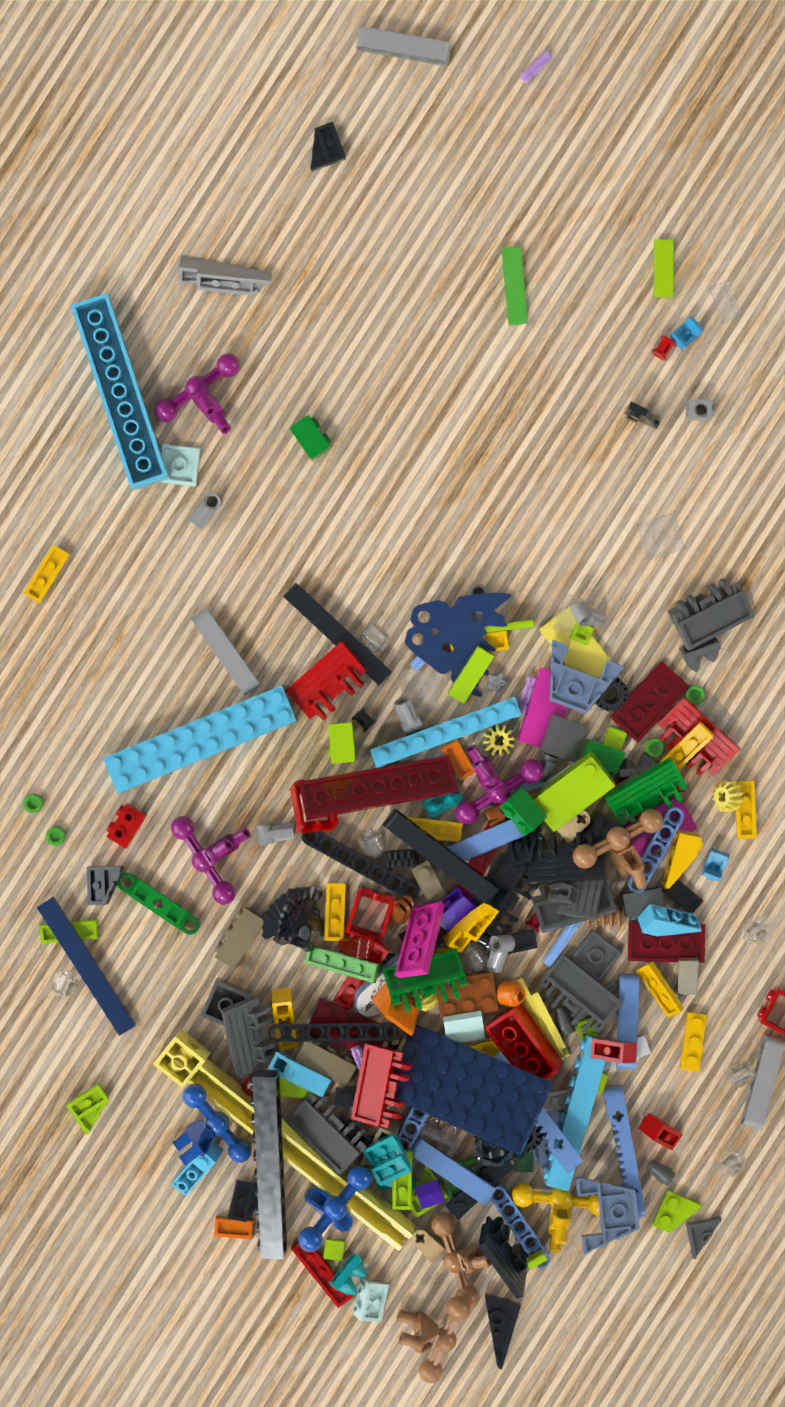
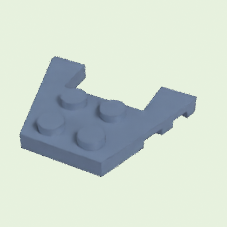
[550,640,624,714]
[575,1177,640,1254]

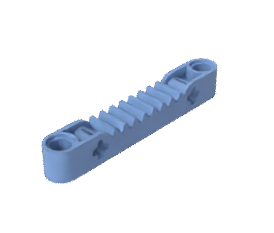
[494,1051,583,1173]
[603,1084,646,1218]

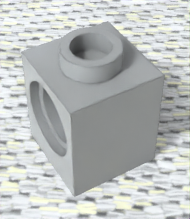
[686,399,715,422]

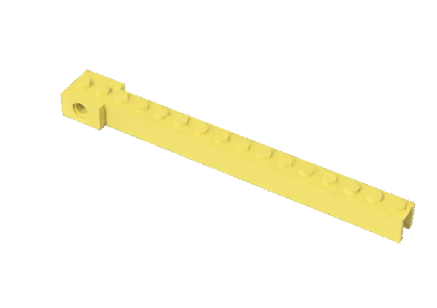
[153,1029,416,1251]

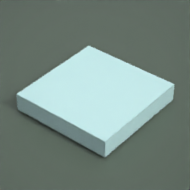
[160,444,201,487]
[443,1011,485,1043]

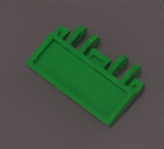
[604,757,688,826]
[382,948,468,1013]

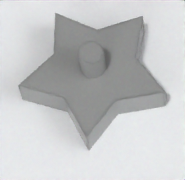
[485,671,507,693]

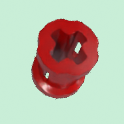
[651,335,676,361]

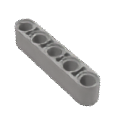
[356,27,452,65]
[191,608,260,695]
[741,1034,785,1130]

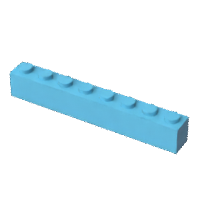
[370,697,521,768]
[543,1034,606,1191]

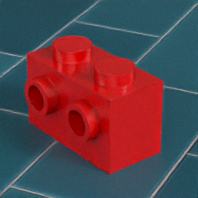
[106,803,147,849]

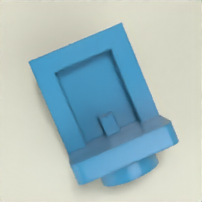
[669,316,704,350]
[702,848,730,882]

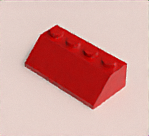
[484,1004,564,1080]

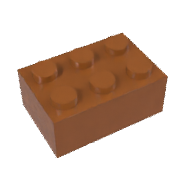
[437,970,498,1019]

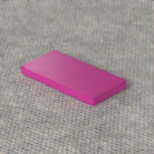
[517,667,567,747]
[619,797,698,856]
[395,902,445,978]

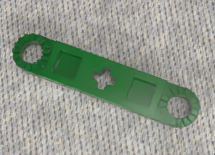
[117,872,200,935]

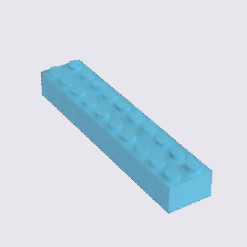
[71,293,170,491]
[103,686,297,794]

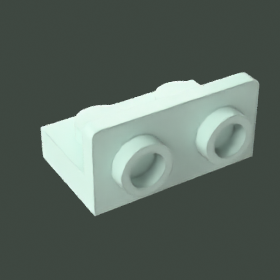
[353,1277,389,1322]

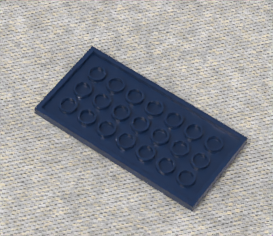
[390,1024,553,1156]

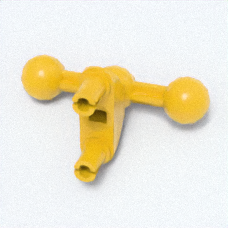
[511,1183,600,1254]

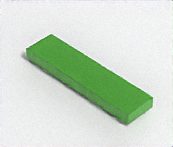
[502,247,528,326]
[305,945,380,983]

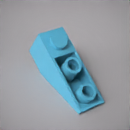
[638,904,702,936]
[268,1051,331,1097]
[171,1142,224,1196]

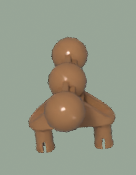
[573,809,664,889]
[431,1212,492,1309]
[397,1295,471,1383]

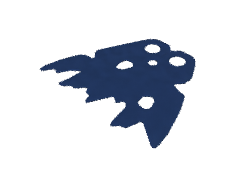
[405,593,511,697]

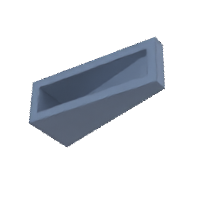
[511,781,548,794]

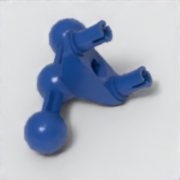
[172,1084,252,1166]
[298,1165,372,1252]

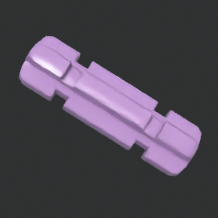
[520,51,552,83]
[518,676,536,713]
[351,1045,363,1071]

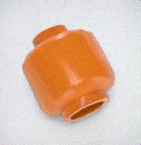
[496,980,525,1007]

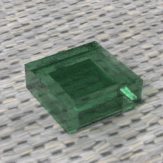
[514,1151,533,1172]

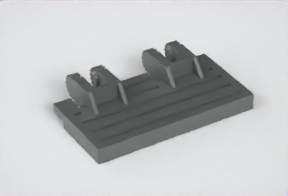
[672,578,755,650]
[550,842,610,920]
[531,880,616,933]
[539,954,623,1034]
[221,997,280,1078]
[286,1092,367,1175]

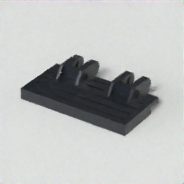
[529,831,606,884]
[474,852,538,936]
[478,1216,529,1299]

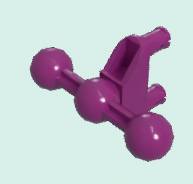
[154,353,240,434]
[455,744,544,825]
[171,816,251,905]

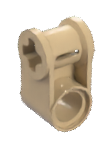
[556,809,590,843]
[411,1225,445,1262]

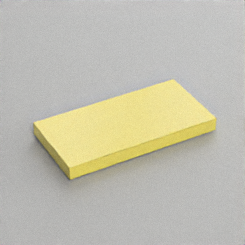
[539,606,611,679]

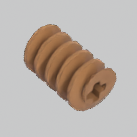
[584,905,624,929]

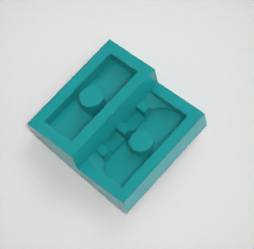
[363,1133,412,1186]

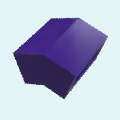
[415,1180,445,1209]

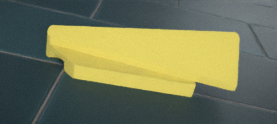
[512,976,570,1059]

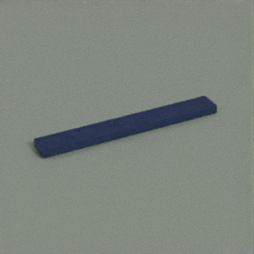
[37,896,136,1036]

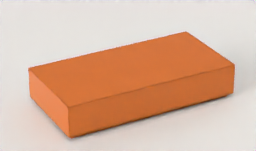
[441,739,476,781]
[214,1216,254,1239]

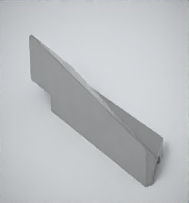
[178,255,272,296]

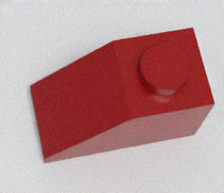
[590,1038,637,1063]
[638,1113,683,1150]

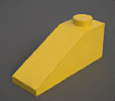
[661,829,703,889]
[272,988,299,1050]

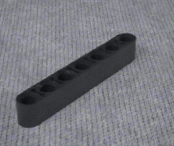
[283,582,392,686]
[382,809,500,904]
[301,831,420,901]
[268,1023,402,1043]

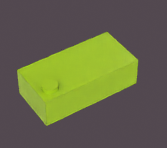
[328,722,357,764]
[530,751,615,832]

